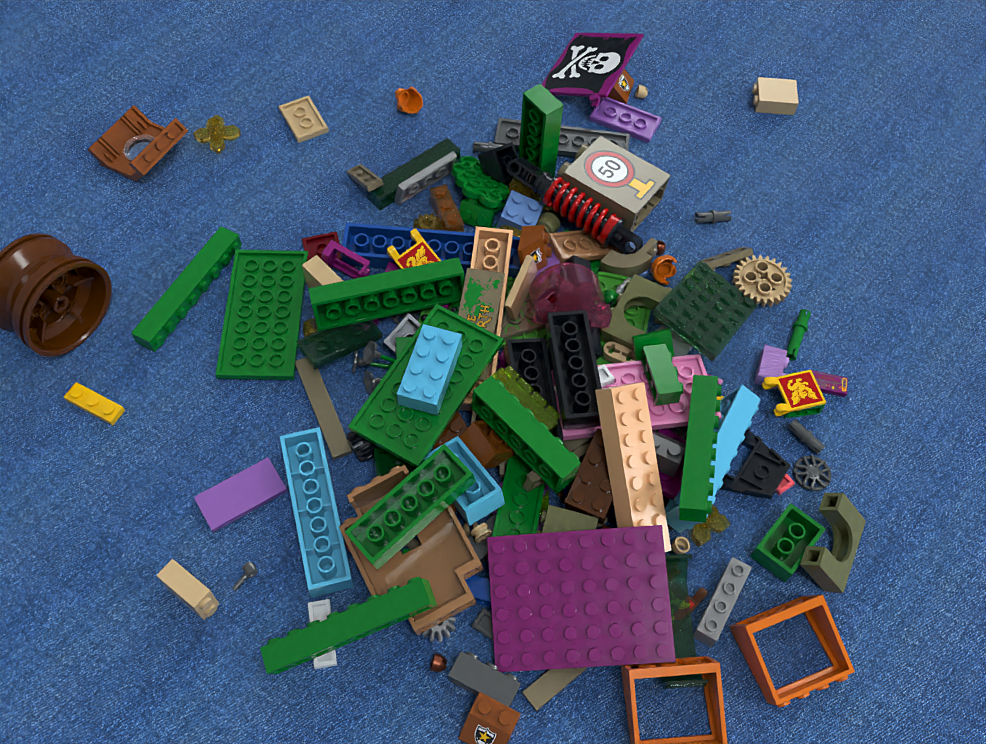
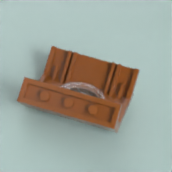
[87,105,188,181]

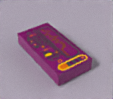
[811,370,848,397]

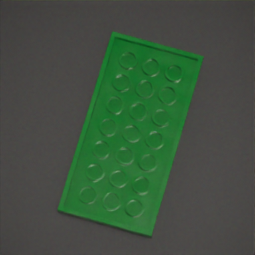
[215,250,308,380]
[348,304,504,468]

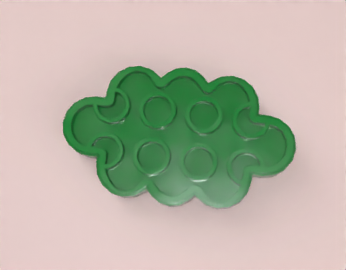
[451,156,510,208]

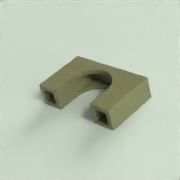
[599,274,675,350]
[800,493,866,593]
[537,505,598,534]

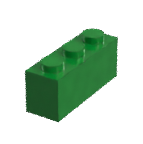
[640,344,684,406]

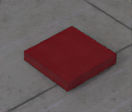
[302,231,342,261]

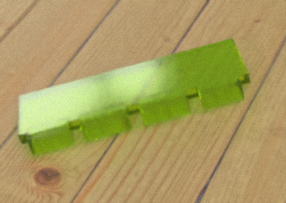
[492,365,561,431]

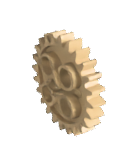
[732,255,792,308]

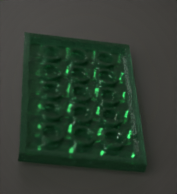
[651,260,758,362]

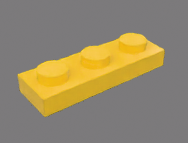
[64,382,125,426]

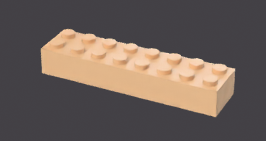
[595,382,671,552]

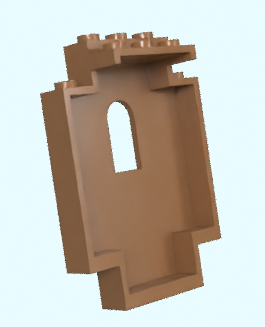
[339,465,484,635]

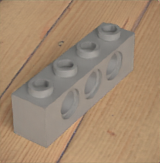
[692,557,752,647]

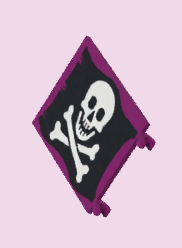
[541,33,644,107]

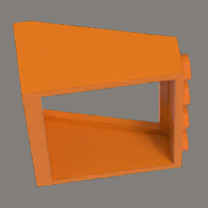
[729,595,855,707]
[621,656,728,744]

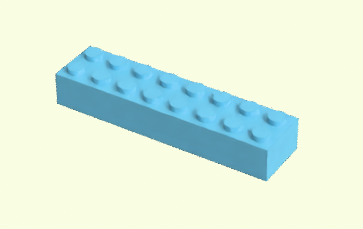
[665,385,760,533]
[280,427,354,598]

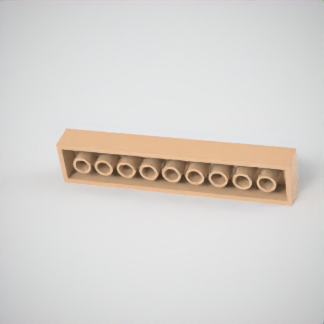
[459,226,513,411]

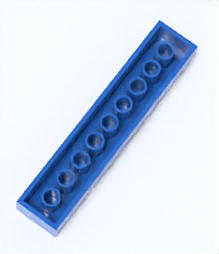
[341,223,521,278]

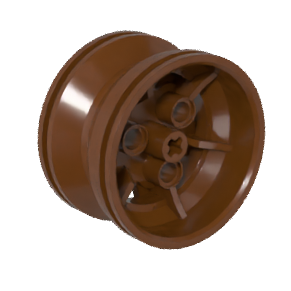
[0,233,112,357]

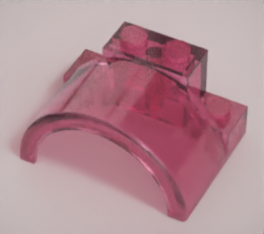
[529,263,612,328]

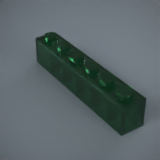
[367,138,460,211]

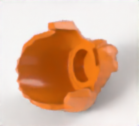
[395,86,423,114]
[651,255,677,285]

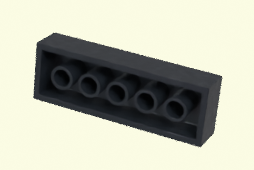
[545,310,602,429]
[503,338,564,443]

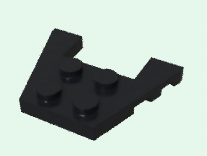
[720,428,790,499]

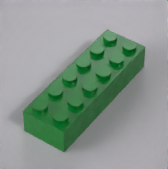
[518,84,563,178]
[471,375,581,494]
[345,444,476,569]

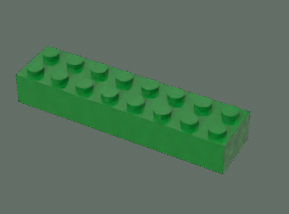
[308,257,465,331]

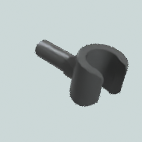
[232,561,257,591]

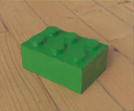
[750,503,826,582]

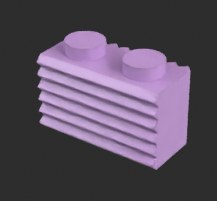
[754,345,789,390]

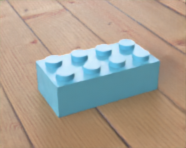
[397,324,462,415]
[424,436,505,526]

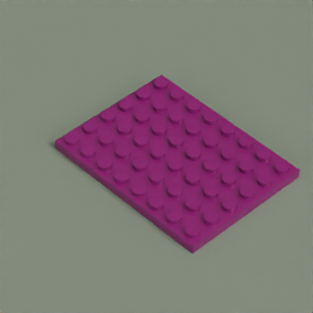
[487,525,676,672]

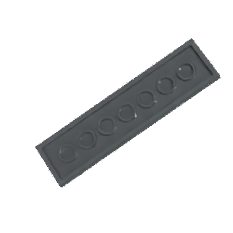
[494,118,630,157]

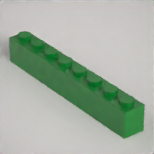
[131,226,242,352]
[679,375,722,523]
[260,577,437,675]

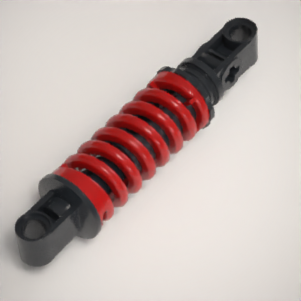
[507,157,643,254]

